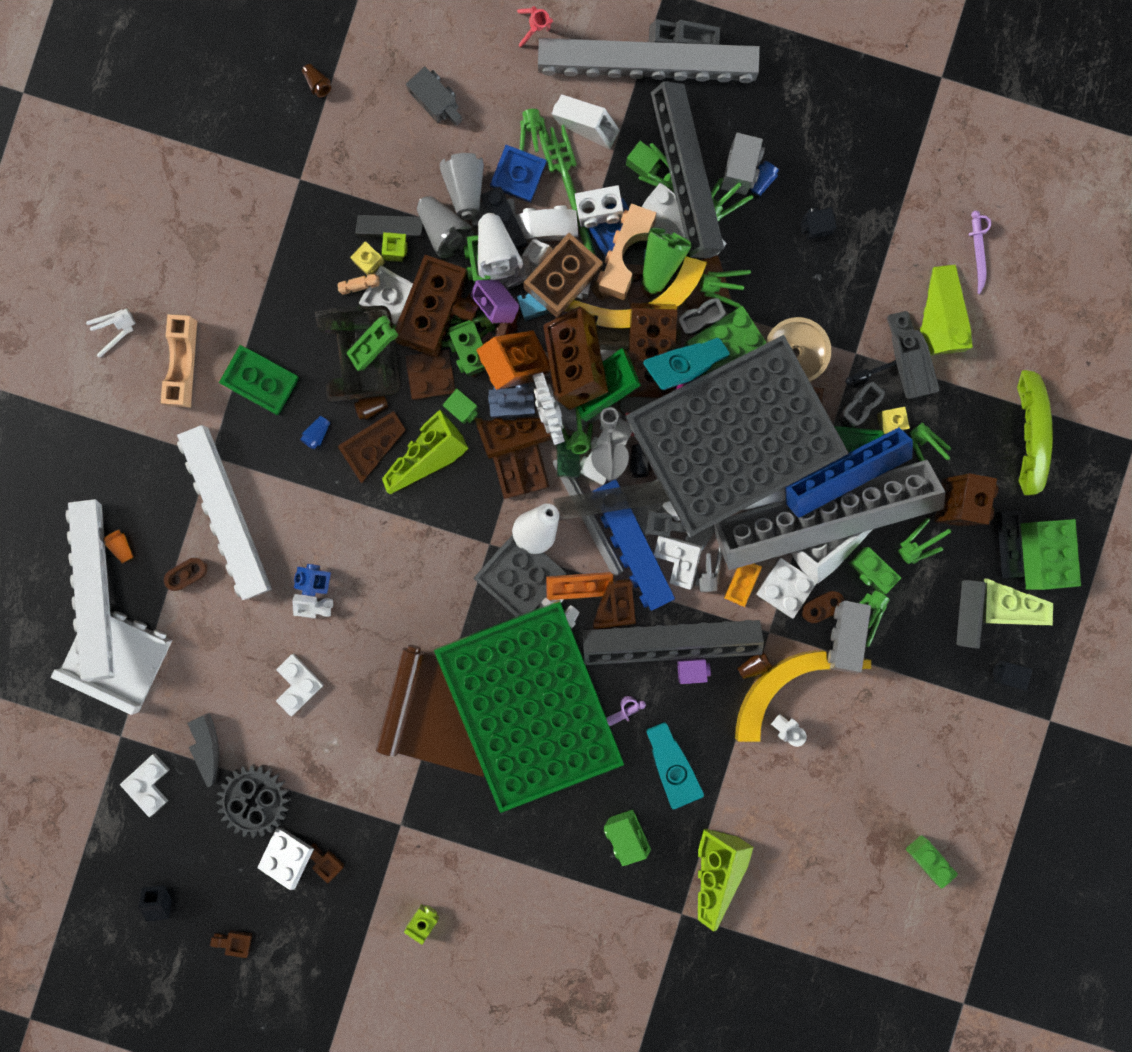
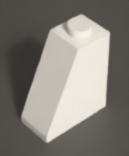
[552,94,620,149]

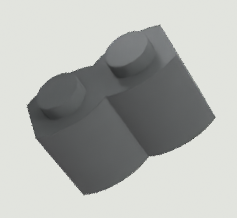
[679,298,726,335]
[838,382,885,428]

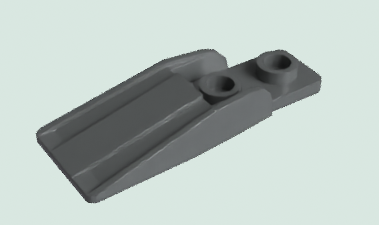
[887,311,939,399]

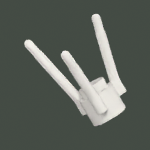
[86,308,136,357]

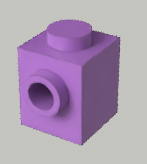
[677,658,711,684]

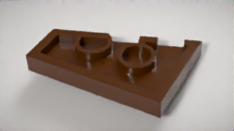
[338,411,406,483]

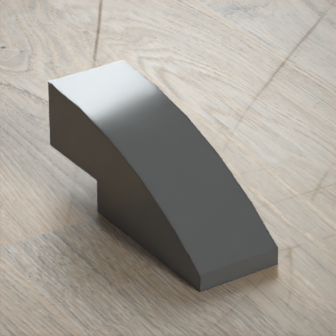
[649,19,720,45]
[187,713,220,788]

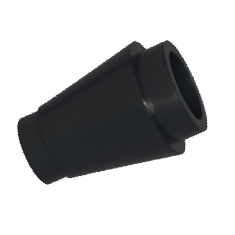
[629,444,651,478]

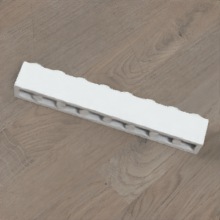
[177,425,272,600]
[66,499,115,682]

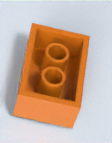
[476,330,551,390]

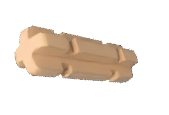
[338,273,380,295]

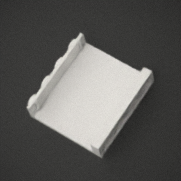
[51,611,172,715]

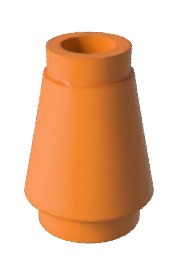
[103,530,133,563]

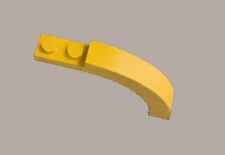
[564,256,707,329]
[735,650,871,742]

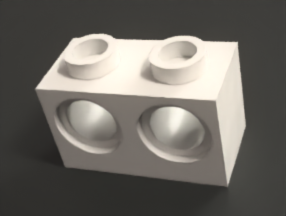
[575,185,623,228]

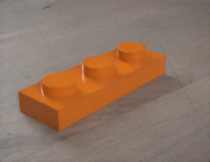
[546,572,613,600]

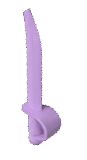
[969,210,991,294]
[606,696,646,726]

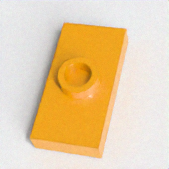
[724,563,762,607]

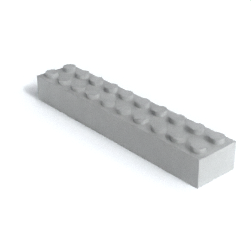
[714,460,945,570]

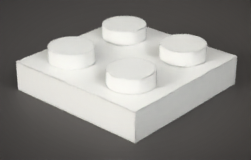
[755,558,817,619]
[257,827,314,890]

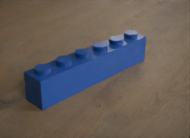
[785,427,913,518]
[590,479,675,611]

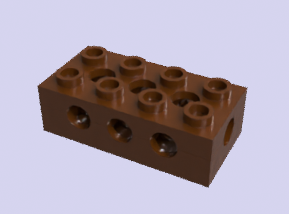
[394,255,469,358]
[627,303,678,398]
[543,306,608,410]
[934,473,998,527]

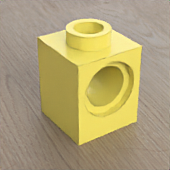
[350,241,385,275]
[877,407,910,435]

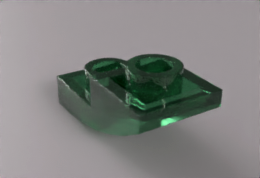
[556,435,580,478]

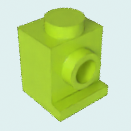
[382,232,408,262]
[404,904,439,945]

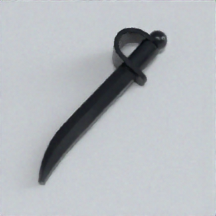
[845,360,897,388]

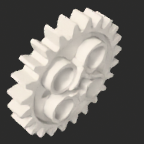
[533,372,564,445]

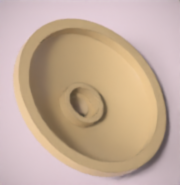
[766,317,831,382]

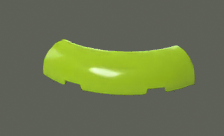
[1017,370,1053,495]

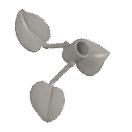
[558,397,659,481]

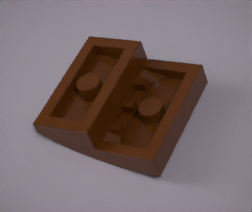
[676,255,731,310]
[493,445,550,499]

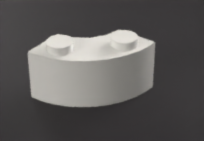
[514,205,578,244]

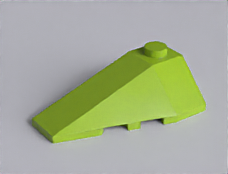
[920,265,973,355]
[382,410,469,494]
[698,829,754,931]

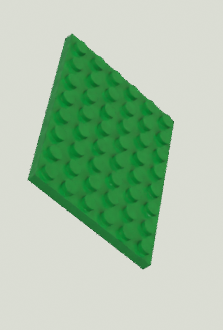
[434,600,624,813]

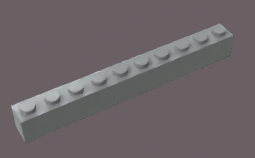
[538,38,760,83]

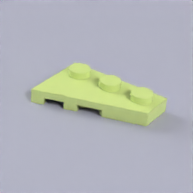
[983,579,1053,625]

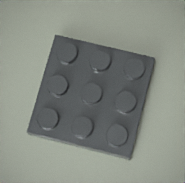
[473,534,567,617]

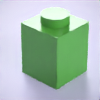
[626,141,661,178]
[443,389,478,425]

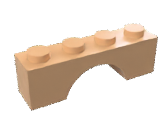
[597,204,656,301]
[161,314,197,408]

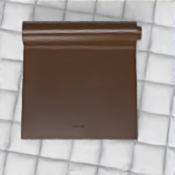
[376,645,484,777]

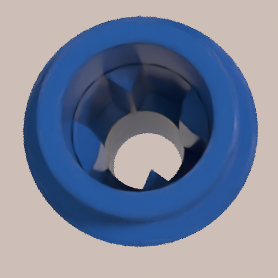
[749,161,779,196]
[300,416,331,450]

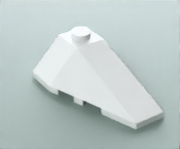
[642,183,727,256]
[791,529,873,583]

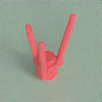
[517,6,553,47]

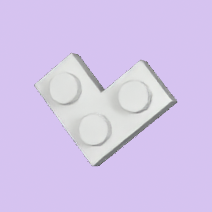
[654,536,703,590]
[276,654,324,717]
[120,754,170,817]

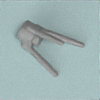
[695,546,722,592]

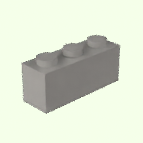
[828,601,871,674]

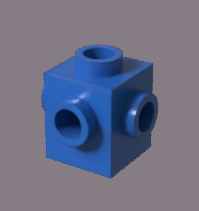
[294,564,331,596]

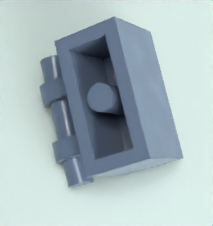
[488,384,535,419]

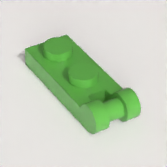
[347,316,398,371]

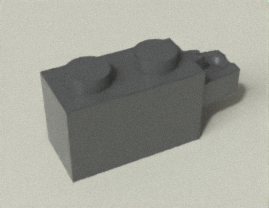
[406,66,463,126]

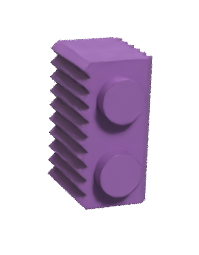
[470,280,519,324]

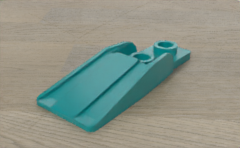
[643,338,730,390]
[646,722,704,809]

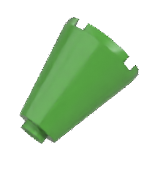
[642,227,692,294]

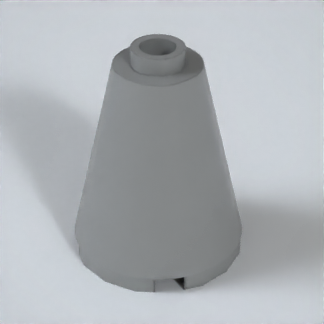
[439,153,484,220]
[417,196,473,258]

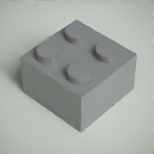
[721,133,765,195]

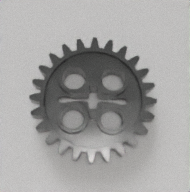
[216,764,291,838]

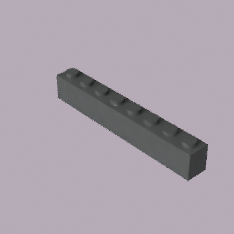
[651,81,724,258]
[583,620,764,665]

